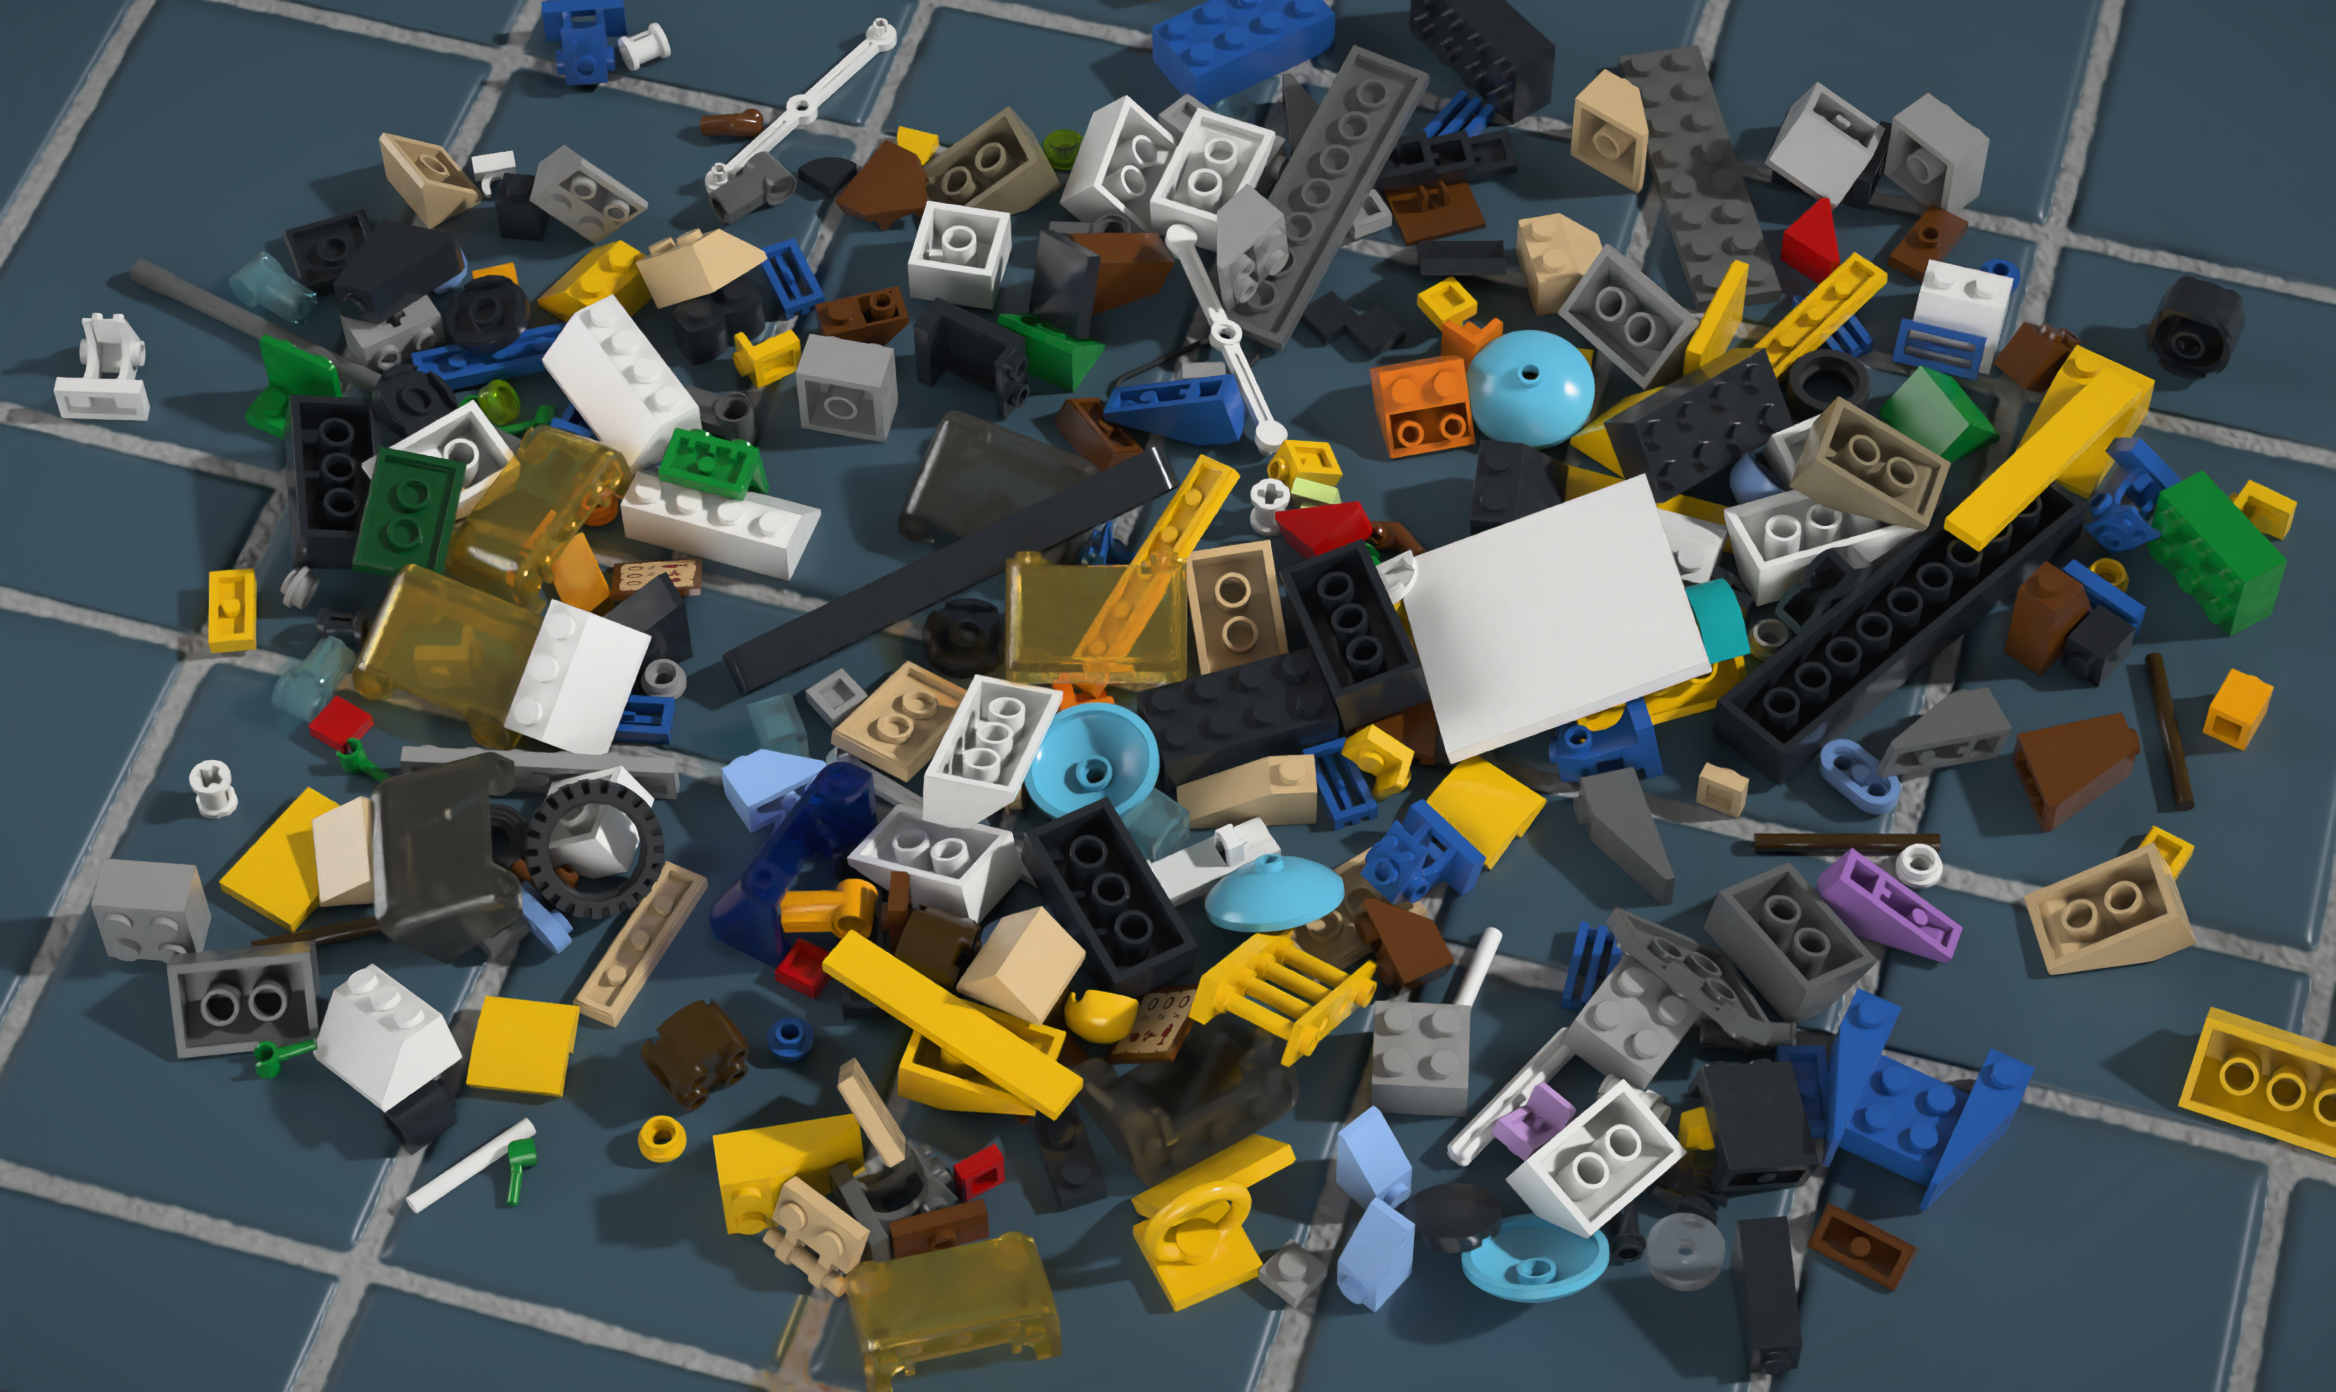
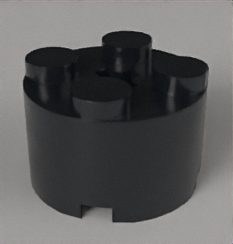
[2146,276,2245,380]

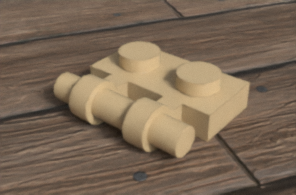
[763,1176,870,1297]

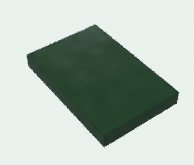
[352,446,467,587]

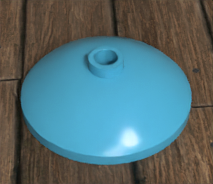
[1466,330,1595,450]
[1024,702,1160,820]
[1205,854,1345,932]
[1461,1213,1609,1303]

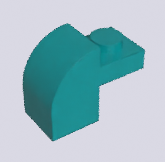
[1685,578,1751,664]

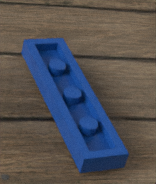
[411,321,569,390]

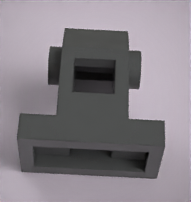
[828,1140,958,1269]

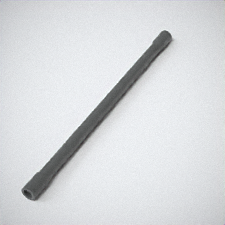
[130,258,527,462]

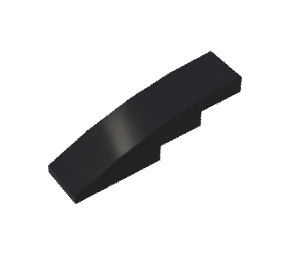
[1372,129,1517,189]

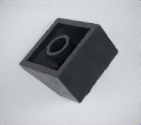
[1470,439,1569,536]

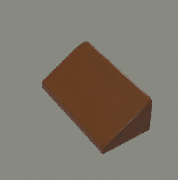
[1054,397,1144,474]
[1807,1203,1920,1291]

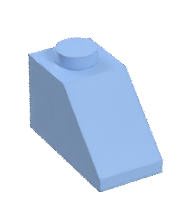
[721,749,831,833]
[1336,1105,1412,1211]
[1337,1197,1415,1312]

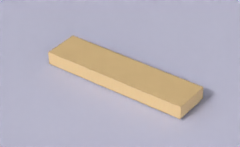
[573,861,708,1028]

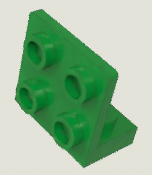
[245,334,343,440]
[658,427,769,501]

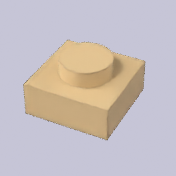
[1696,762,1749,818]

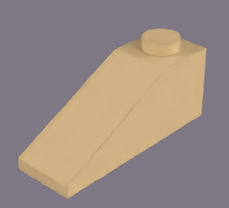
[1177,754,1317,830]

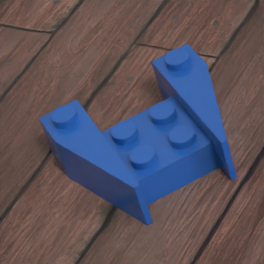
[1822,988,2035,1212]

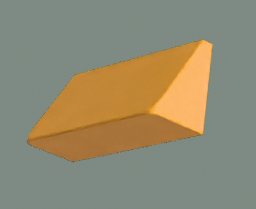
[543,532,614,617]

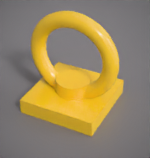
[1133,1180,1263,1312]

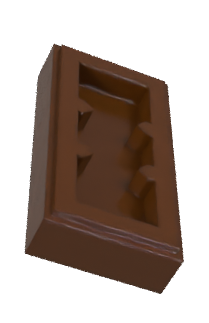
[1888,204,1969,283]
[881,871,913,956]
[889,1199,989,1262]

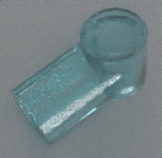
[229,252,317,325]
[272,635,356,723]

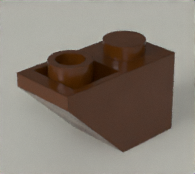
[815,286,909,347]
[1993,322,2081,393]
[1354,897,1455,997]

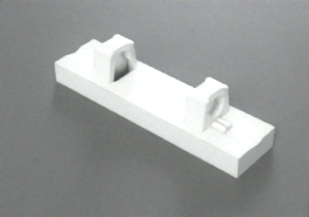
[1147,816,1281,907]

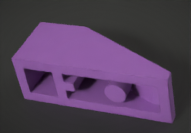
[1814,848,1963,964]

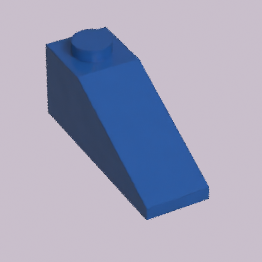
[1103,374,1249,446]

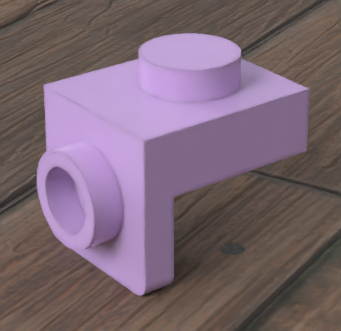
[1491,1082,1576,1161]

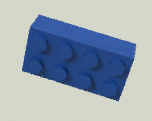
[1152,0,1335,107]

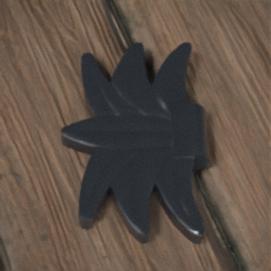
[1643,1151,1728,1226]

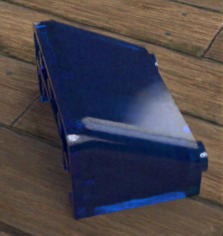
[709,761,878,969]

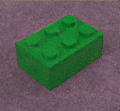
[2146,470,2287,637]

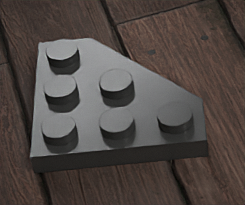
[1606,907,1776,1046]

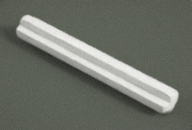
[1447,1027,1575,1167]

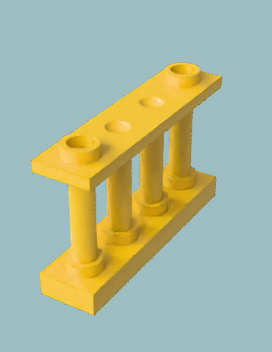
[1188,927,1378,1068]

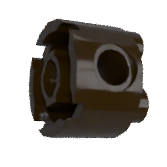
[894,902,983,999]
[640,999,751,1112]

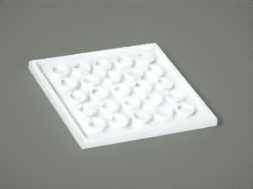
[1403,473,1712,764]

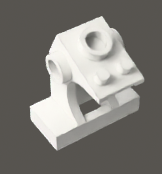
[54,313,150,421]

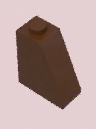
[1069,233,1175,315]
[2004,561,2092,677]
[2012,712,2140,833]

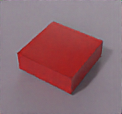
[308,695,374,755]
[774,938,832,1000]
[953,1144,1005,1202]

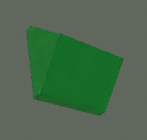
[997,313,1106,393]
[1879,365,2000,463]

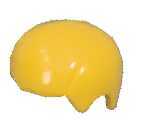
[1064,990,1139,1044]

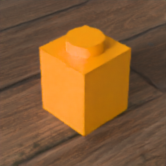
[2202,668,2274,751]

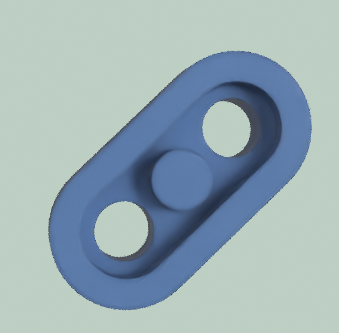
[1819,739,1900,815]
[498,879,573,955]

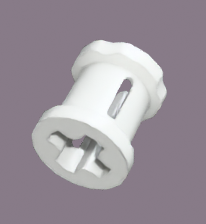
[617,22,671,72]
[1250,478,1290,537]
[189,760,238,820]

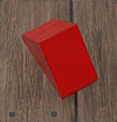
[1780,198,1840,285]
[1274,501,1373,559]

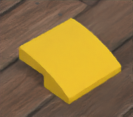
[1426,755,1547,871]
[466,996,580,1097]

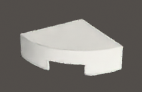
[1376,550,1418,605]

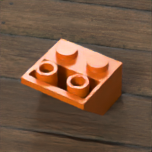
[1369,354,1476,458]

